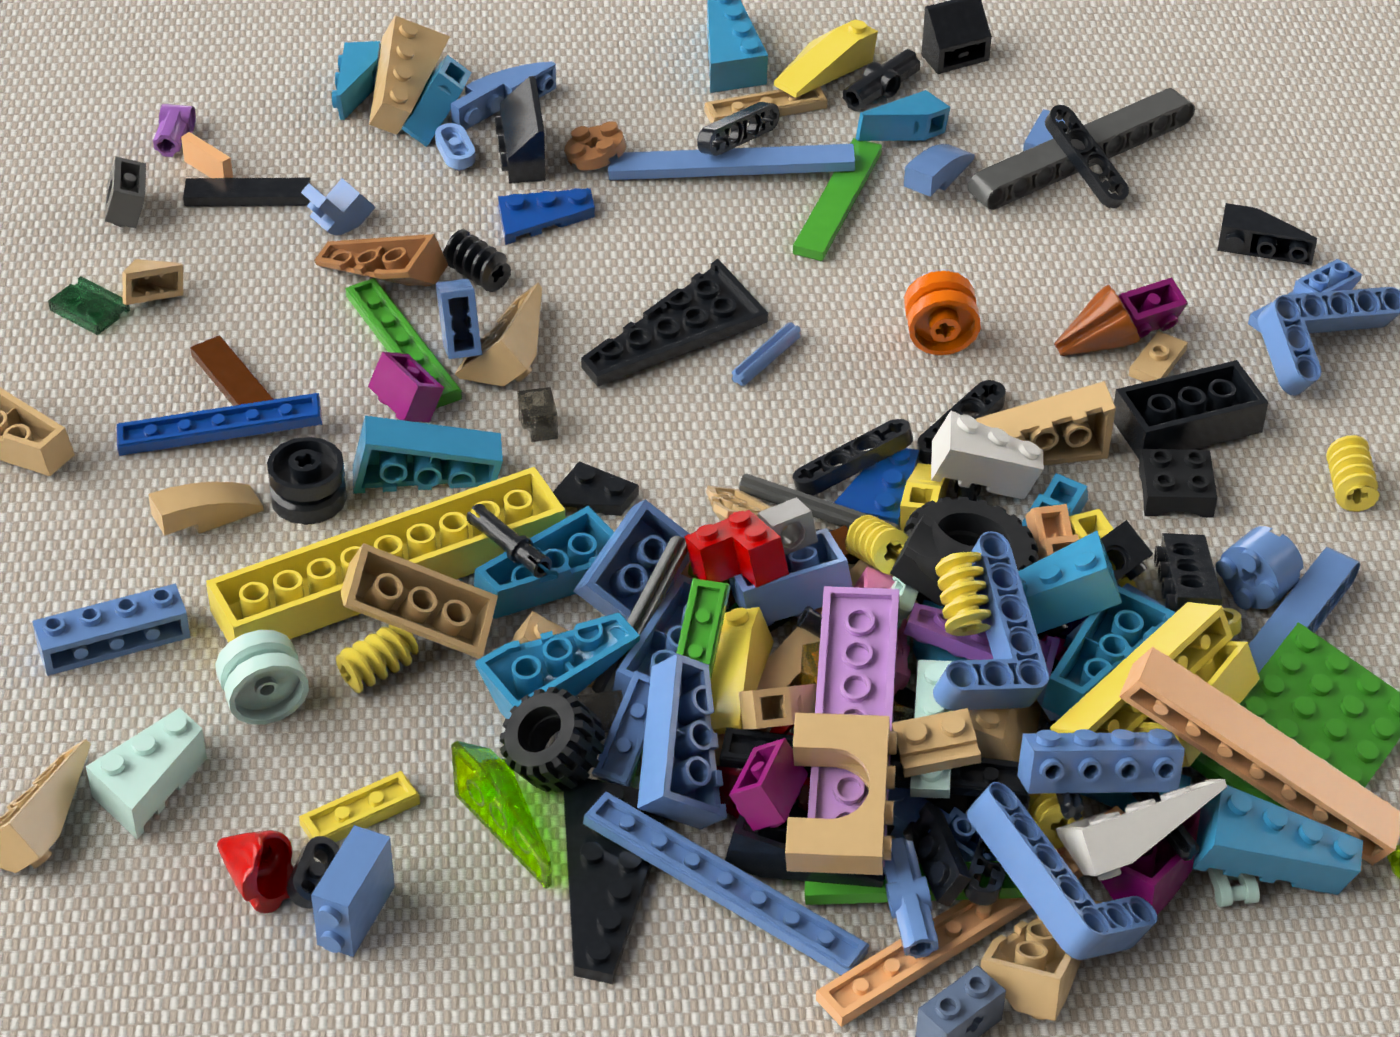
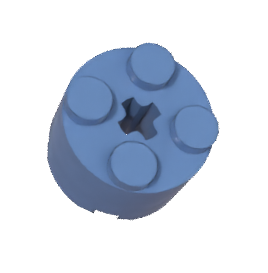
[1215,526,1304,610]

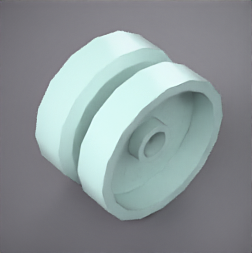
[215,630,309,725]

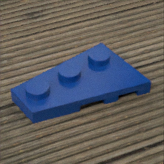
[834,448,919,526]

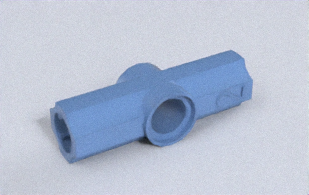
[883,837,939,959]

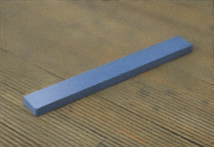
[608,144,855,180]
[583,792,869,975]

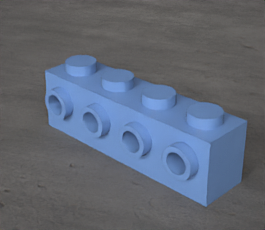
[32,583,191,676]
[1017,729,1185,794]

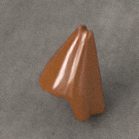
[1054,285,1141,356]

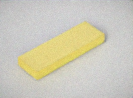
[299,771,420,842]

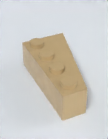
[369,15,450,135]
[975,381,1116,465]
[0,387,75,476]

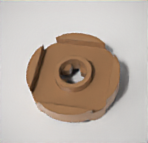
[564,121,626,170]

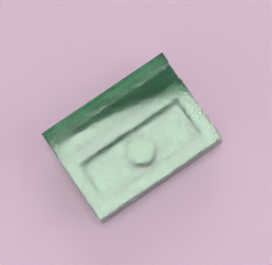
[48,276,130,335]

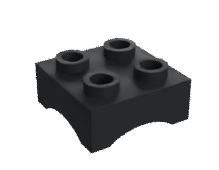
[1138,449,1217,518]
[890,514,974,607]

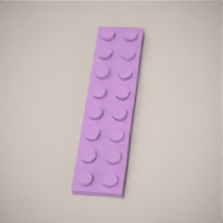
[807,586,899,867]

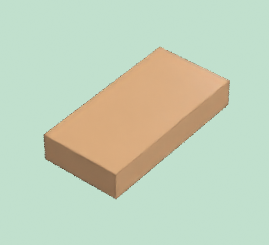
[181,132,233,178]

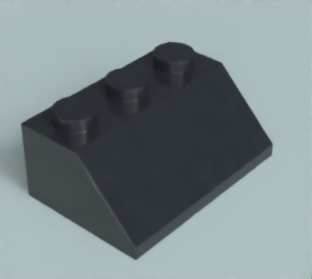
[495,76,546,183]

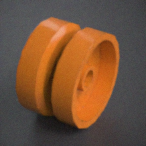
[904,271,981,355]

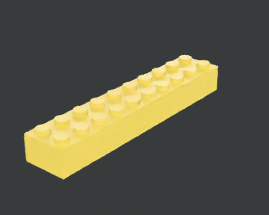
[206,467,566,643]

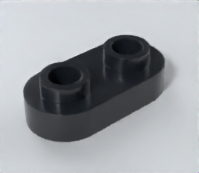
[287,836,340,909]

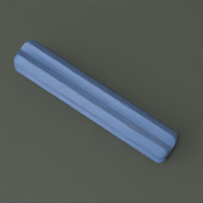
[732,322,801,386]

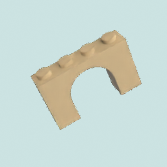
[785,712,897,875]

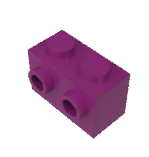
[1118,277,1188,338]
[368,352,444,423]
[729,738,808,831]

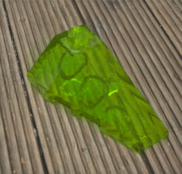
[451,741,552,889]

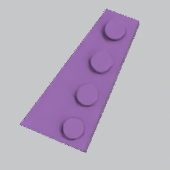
[904,603,1060,689]

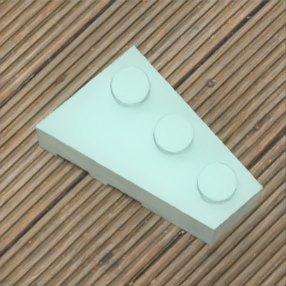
[86,708,207,839]

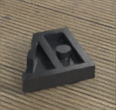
[553,461,639,516]

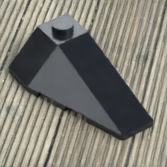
[725,799,885,888]

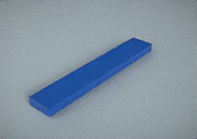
[117,393,323,456]

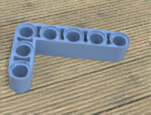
[1258,287,1400,396]
[933,531,1049,710]
[967,782,1158,960]

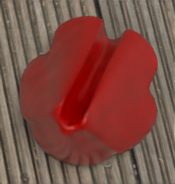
[217,830,294,913]

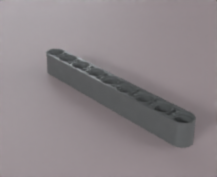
[967,88,1195,210]

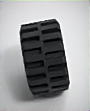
[500,687,605,793]

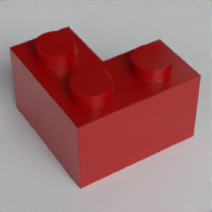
[684,510,789,588]

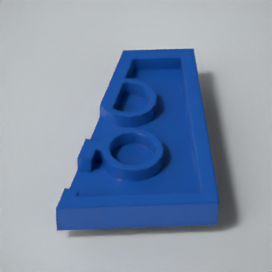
[498,188,595,245]

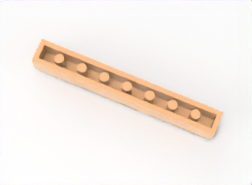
[1119,647,1400,865]

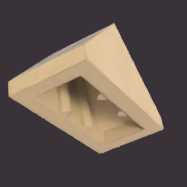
[122,259,183,305]

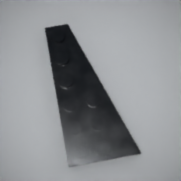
[563,778,668,984]

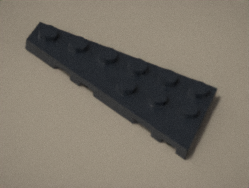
[581,259,768,387]

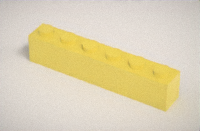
[1050,602,1233,733]

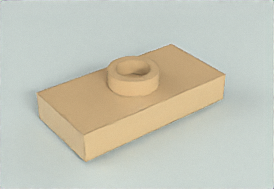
[1128,331,1188,382]

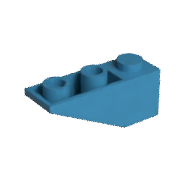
[332,41,381,120]
[402,55,472,147]
[855,90,951,141]

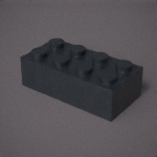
[1114,360,1268,461]

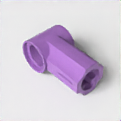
[153,104,196,157]

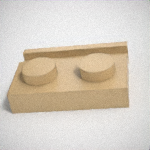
[892,708,981,778]

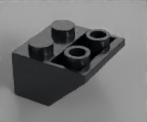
[921,0,992,74]

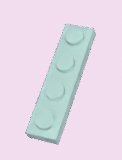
[910,660,954,798]

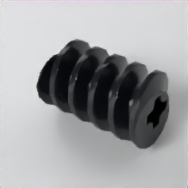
[443,229,511,292]

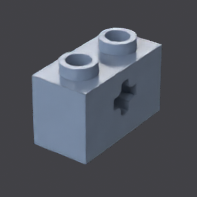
[915,965,1006,1037]

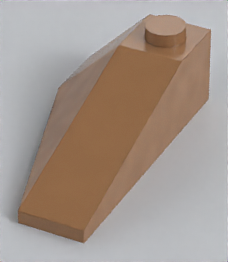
[314,234,448,287]

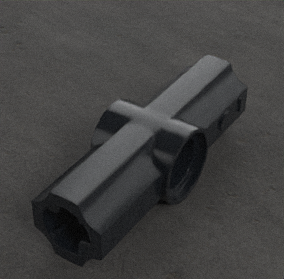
[843,49,921,112]

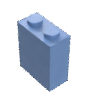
[436,279,482,359]
[311,825,395,957]

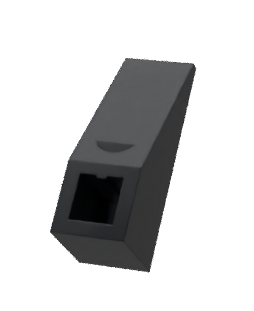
[1217,203,1317,265]

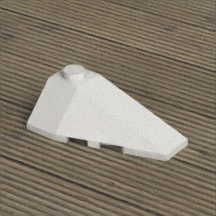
[1056,779,1227,881]

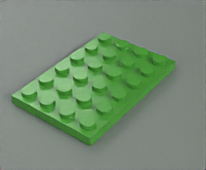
[1191,622,1400,810]

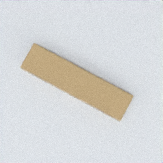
[704,87,828,123]

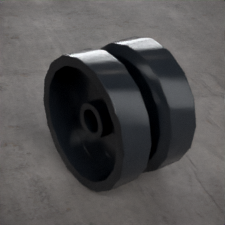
[267,437,347,525]

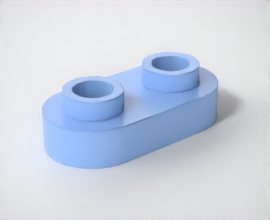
[435,123,475,170]

